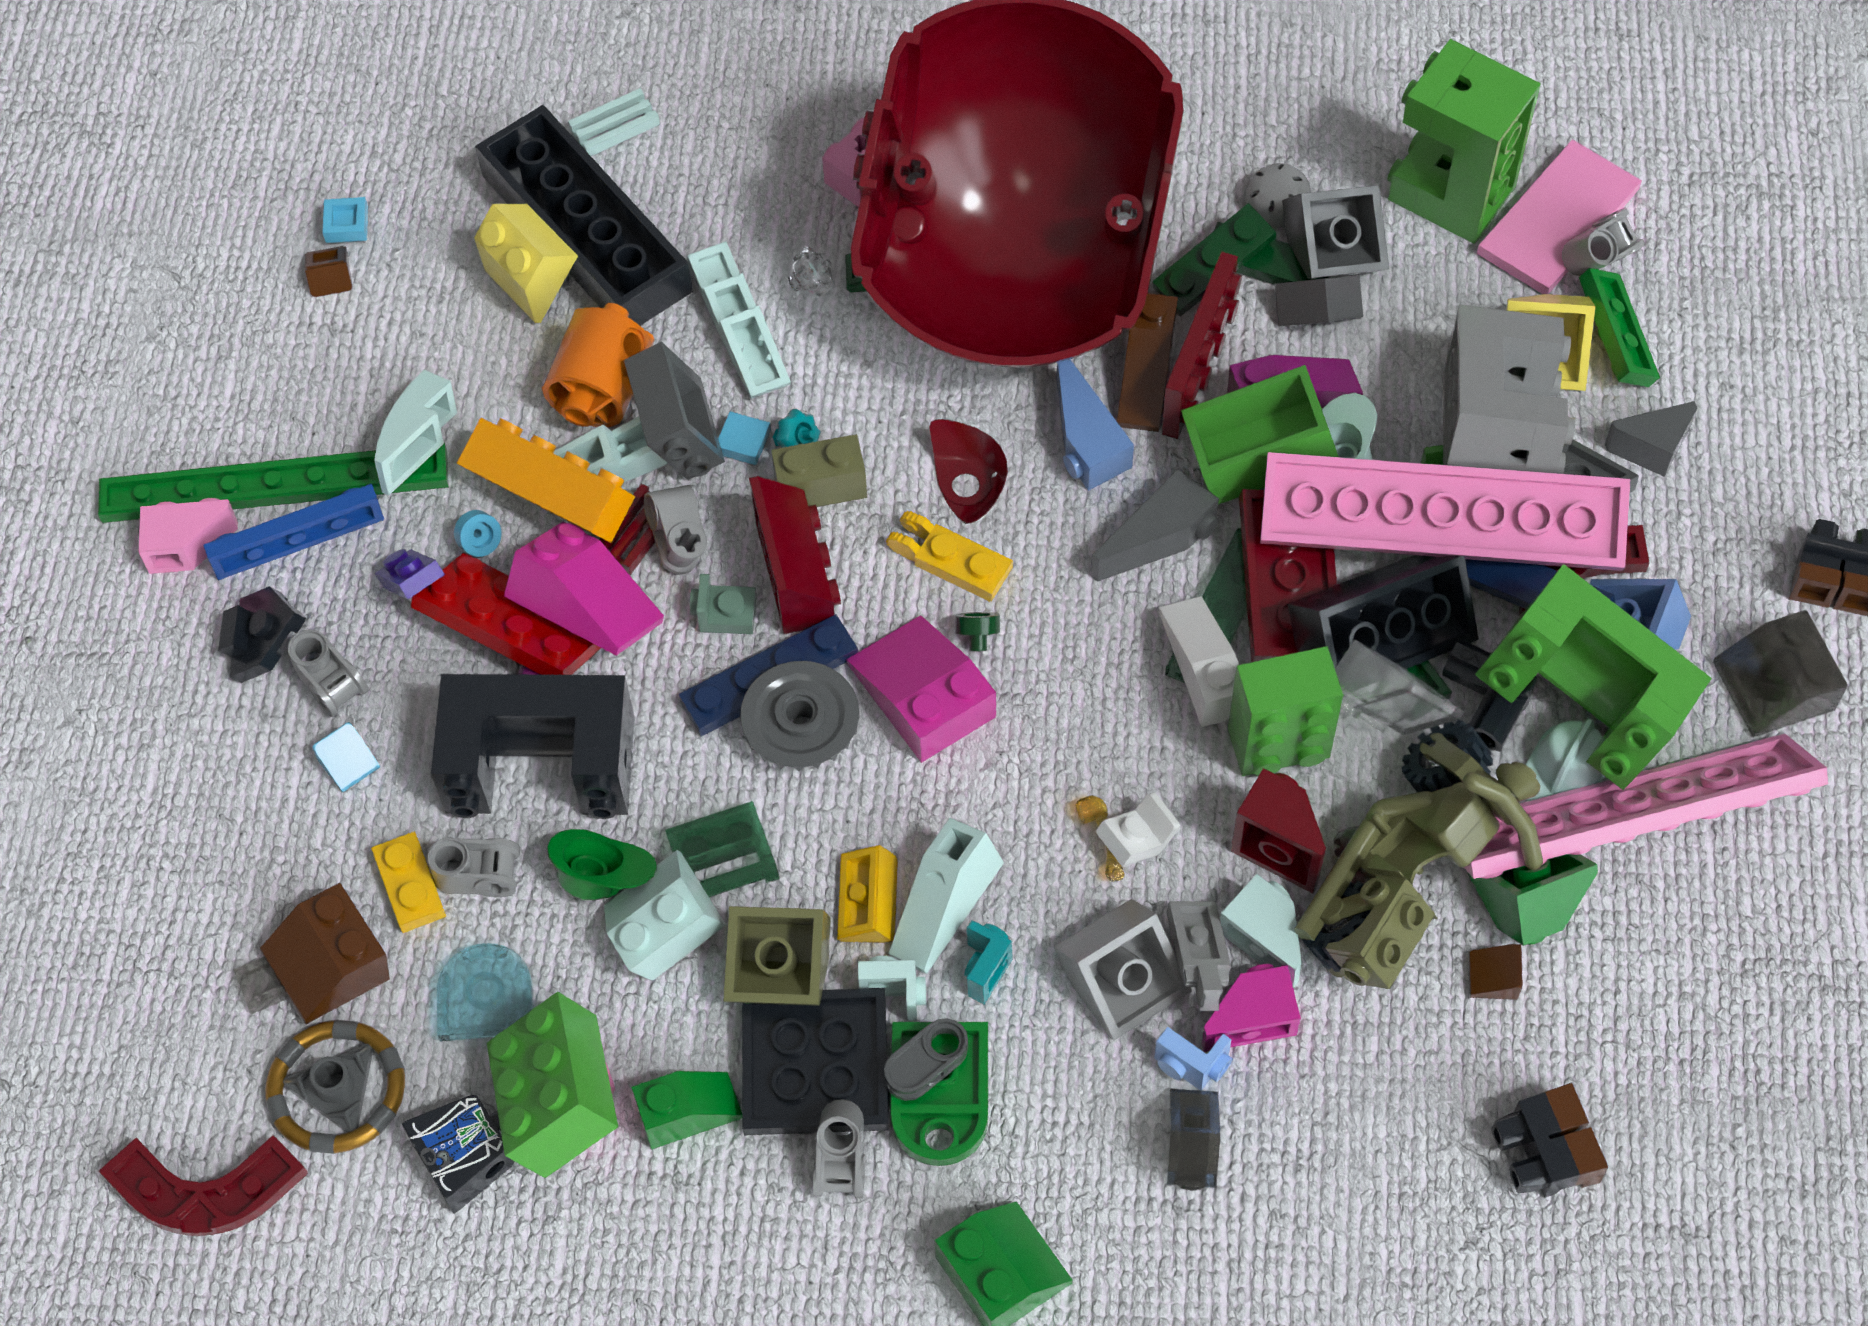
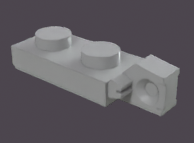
[1167,901,1231,1011]

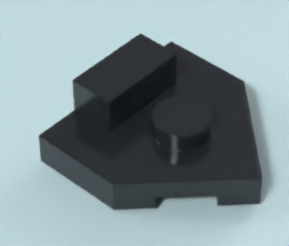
[218,586,306,683]

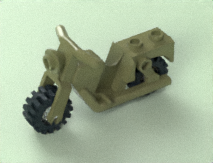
[1294,720,1543,989]

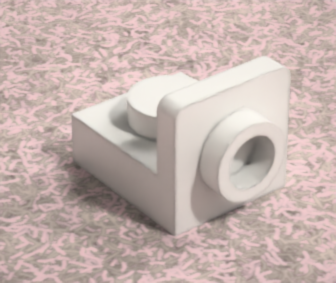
[1095,792,1180,867]

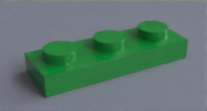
[1578,268,1660,387]

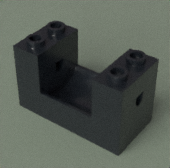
[431,674,635,819]

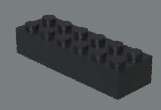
[475,105,693,326]

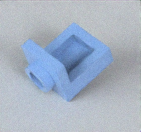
[1154,1027,1233,1091]

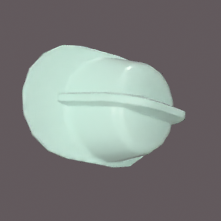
[1322,393,1377,460]
[1526,718,1605,801]

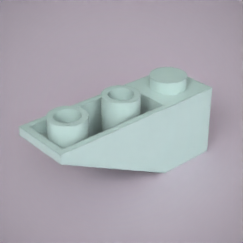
[889,818,1004,974]

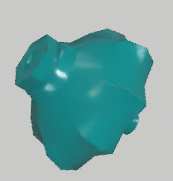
[773,408,821,448]

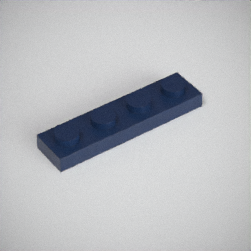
[679,614,858,737]

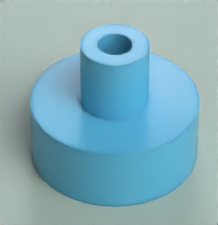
[454,510,502,557]

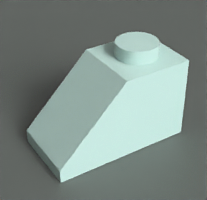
[1220,874,1302,988]

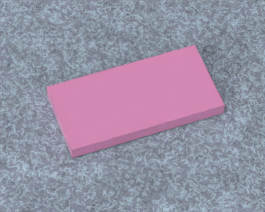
[1477,139,1642,294]

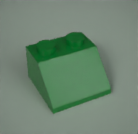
[934,1201,1073,1326]

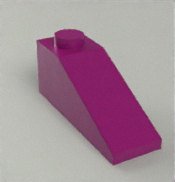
[1227,355,1363,408]

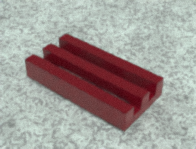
[599,483,655,575]

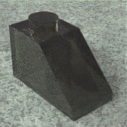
[1167,1089,1220,1191]

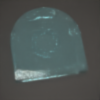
[437,943,534,1042]

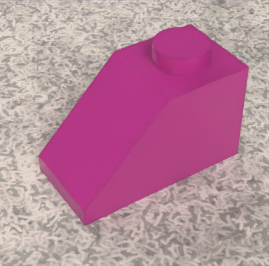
[1201,964,1301,1052]

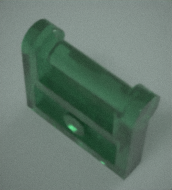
[665,801,780,898]

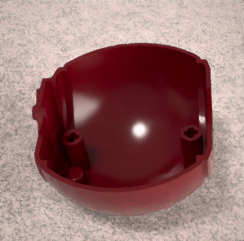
[851,0,1184,367]

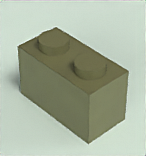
[771,434,867,507]

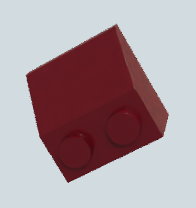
[1231,768,1326,894]

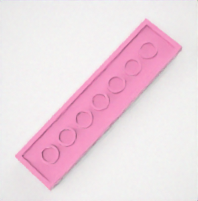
[1260,452,1630,571]
[1464,733,1828,879]

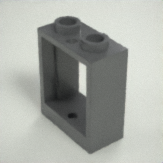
[624,341,725,480]

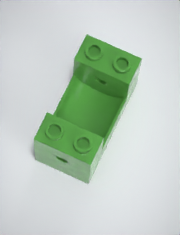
[1387,39,1541,244]
[1475,564,1712,790]

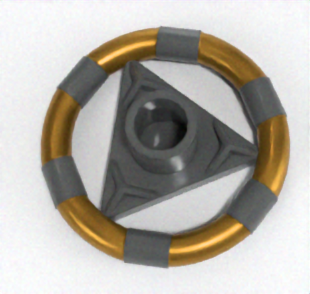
[265,1020,405,1154]

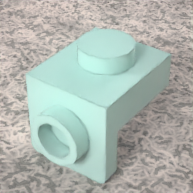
[858,956,926,1021]

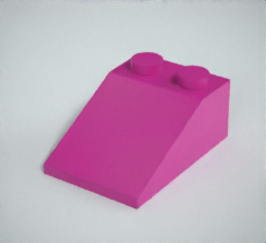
[504,521,664,656]
[846,615,996,763]

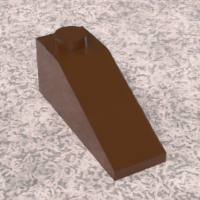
[1117,293,1178,432]

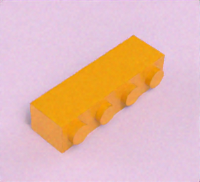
[456,418,636,543]

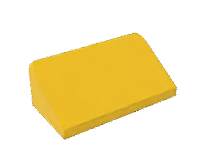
[837,845,898,943]

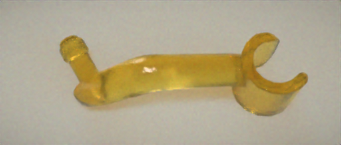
[1075,795,1125,882]

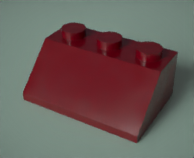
[749,476,841,634]

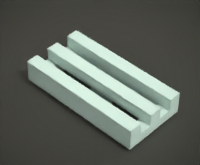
[568,88,660,156]

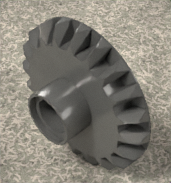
[740,661,860,772]

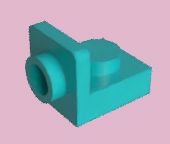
[964,920,1013,1005]

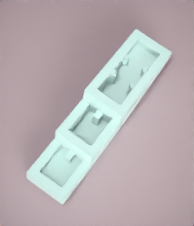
[687,241,791,399]

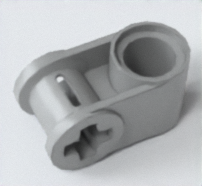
[1562,207,1645,276]
[644,485,707,574]
[288,629,369,717]
[427,837,521,897]
[813,1099,865,1198]

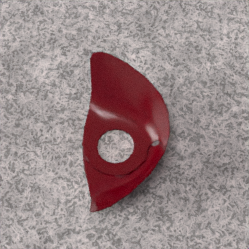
[929,419,1008,524]

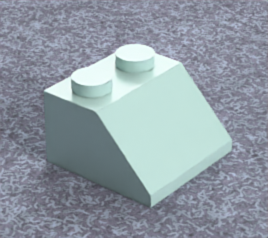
[604,850,726,981]

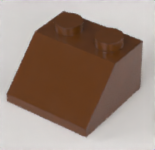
[260,883,390,1024]

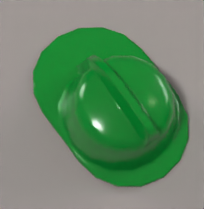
[547,829,657,901]

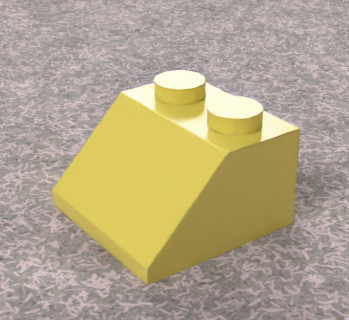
[474,204,578,323]

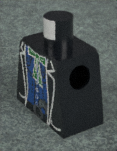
[402,1095,515,1214]

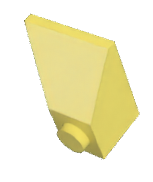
[1506,294,1595,391]

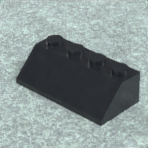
[1287,555,1479,694]

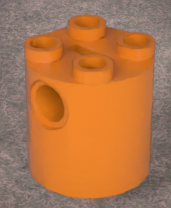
[542,303,655,427]

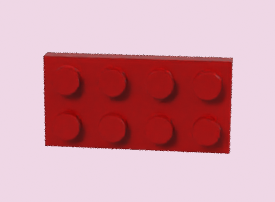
[411,552,601,675]

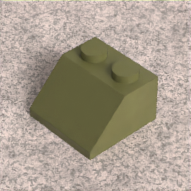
[723,906,831,1006]

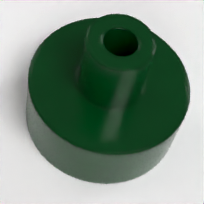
[955,612,1000,651]

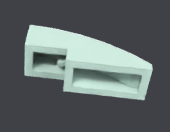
[374,370,457,495]
[554,416,668,482]

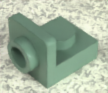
[690,574,757,634]

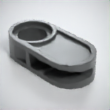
[884,1018,968,1101]

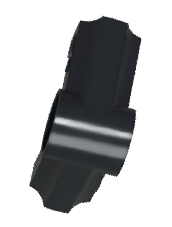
[1442,639,1537,752]

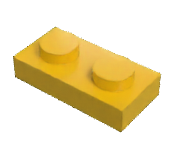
[371,831,447,933]

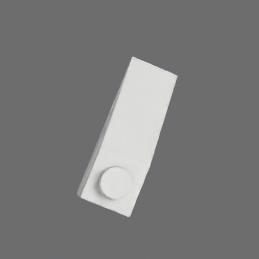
[1158,596,1239,727]

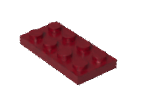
[1162,252,1242,439]
[1239,489,1337,662]

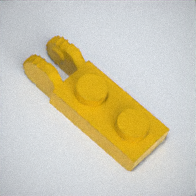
[886,511,1013,602]

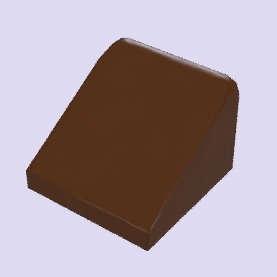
[305,246,352,297]
[1469,944,1523,1000]

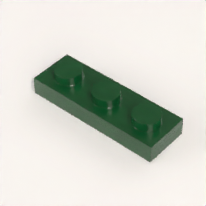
[1152,203,1276,317]

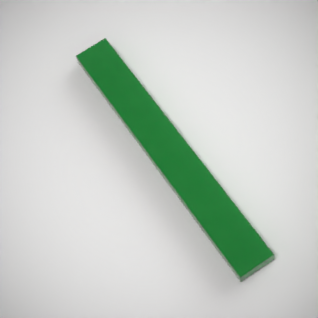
[98,443,449,523]

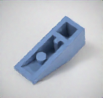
[1056,359,1134,491]

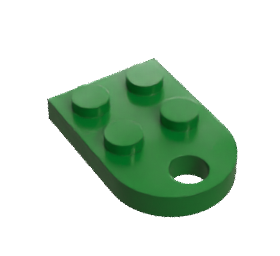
[891,1022,988,1166]

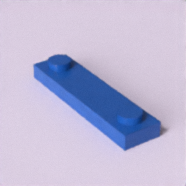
[203,484,385,580]

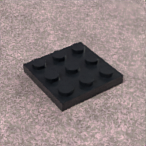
[742,988,889,1136]

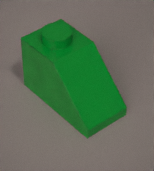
[631,1071,742,1150]

